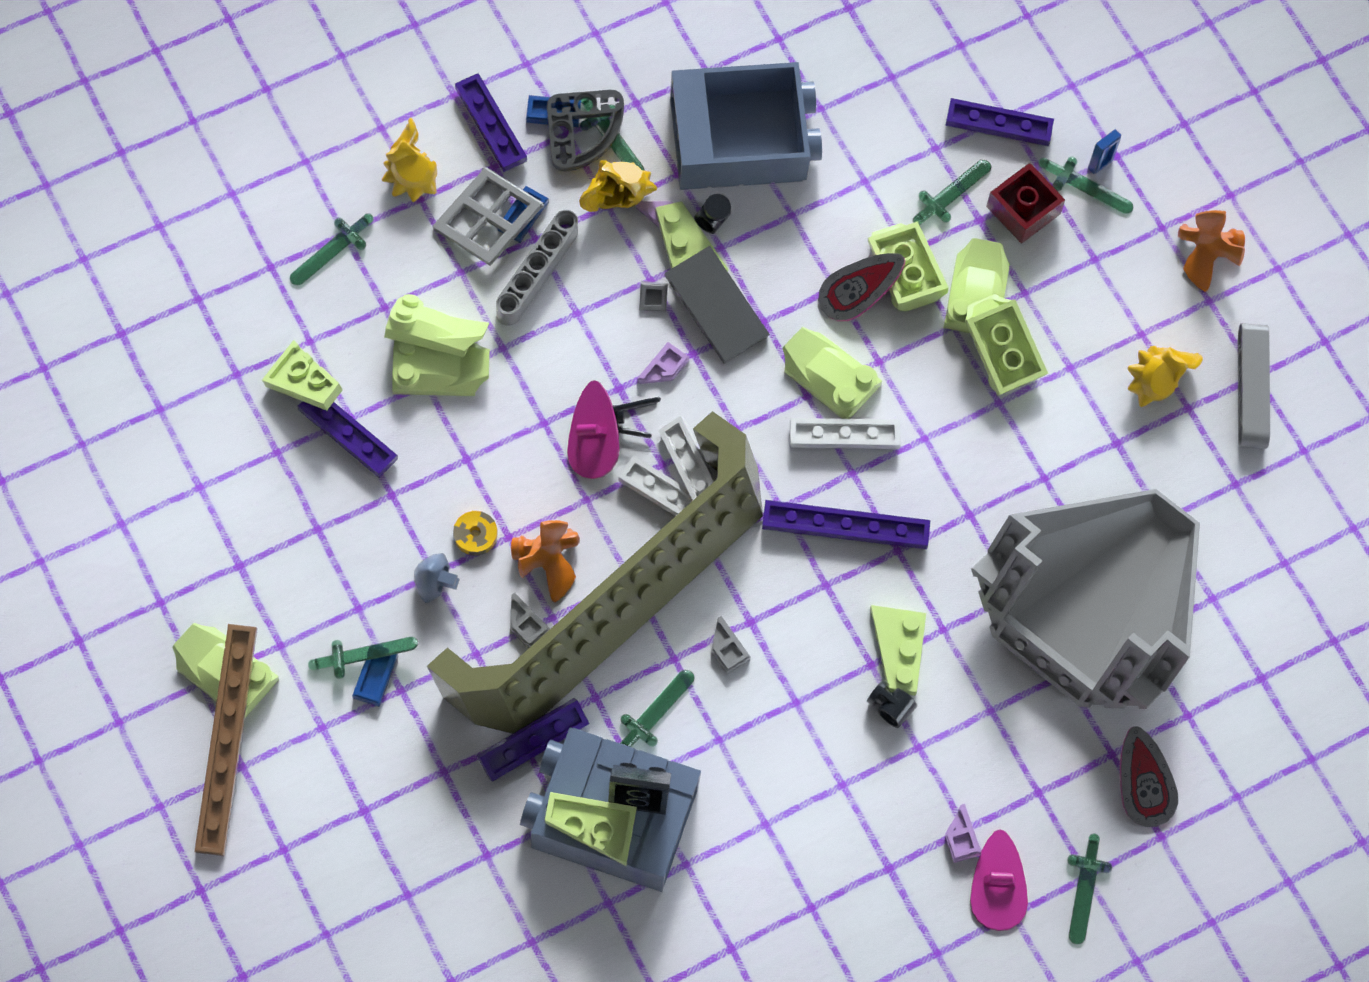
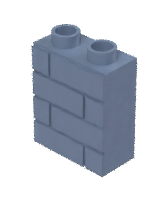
[670,62,822,190]
[520,728,701,892]

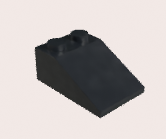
[608,763,672,815]

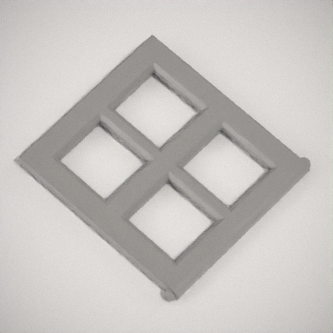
[432,167,544,266]

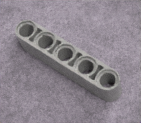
[496,210,578,326]
[1238,323,1270,449]

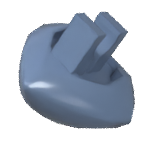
[414,553,460,603]

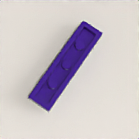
[455,73,527,172]
[945,98,1054,146]
[297,401,398,478]
[477,698,590,782]

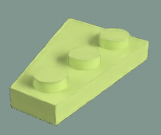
[655,201,728,272]
[262,340,343,410]
[870,605,926,696]
[545,792,637,866]

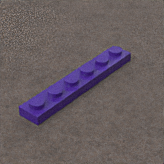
[762,500,931,550]

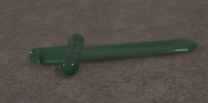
[580,99,645,170]
[1039,156,1134,214]
[912,160,991,225]
[290,213,374,285]
[308,637,418,679]
[620,670,695,747]
[1067,833,1112,944]

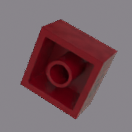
[986,163,1065,244]

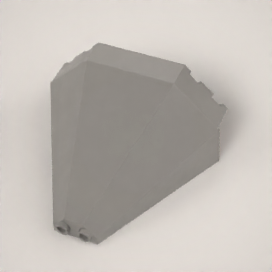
[971,489,1200,709]

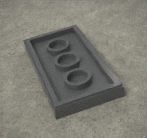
[664,246,770,364]

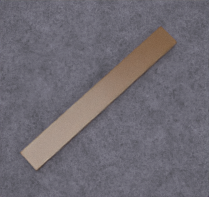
[194,624,258,856]

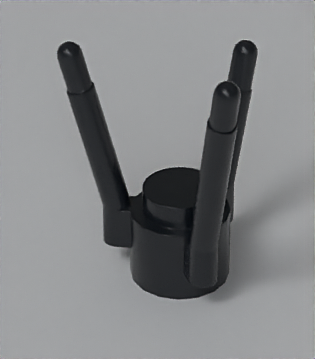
[613,397,661,438]

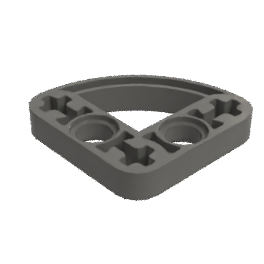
[547,89,624,172]

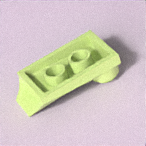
[868,222,949,311]
[943,238,1010,333]
[384,294,489,357]
[965,294,1048,396]
[782,327,882,419]
[392,340,490,396]
[172,623,279,718]

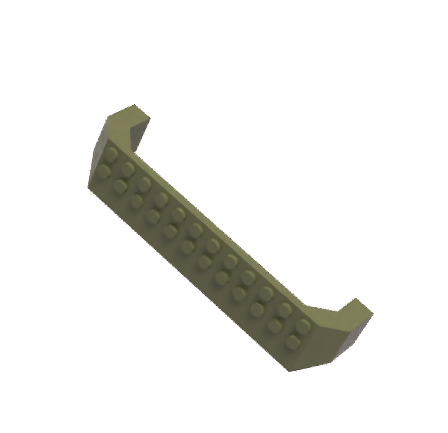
[427,411,763,734]

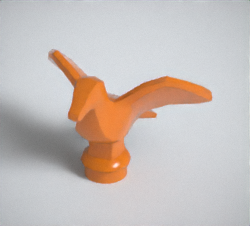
[1178,210,1245,292]
[511,520,580,603]

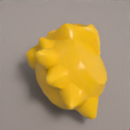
[382,117,437,202]
[579,160,657,212]
[1127,346,1203,407]

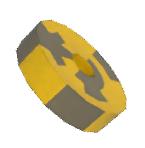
[453,511,498,556]

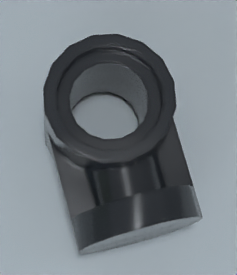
[694,194,731,234]
[866,680,917,728]

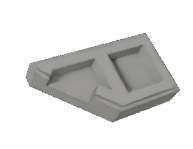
[510,592,550,649]
[711,616,751,674]

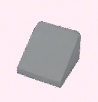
[639,281,668,311]

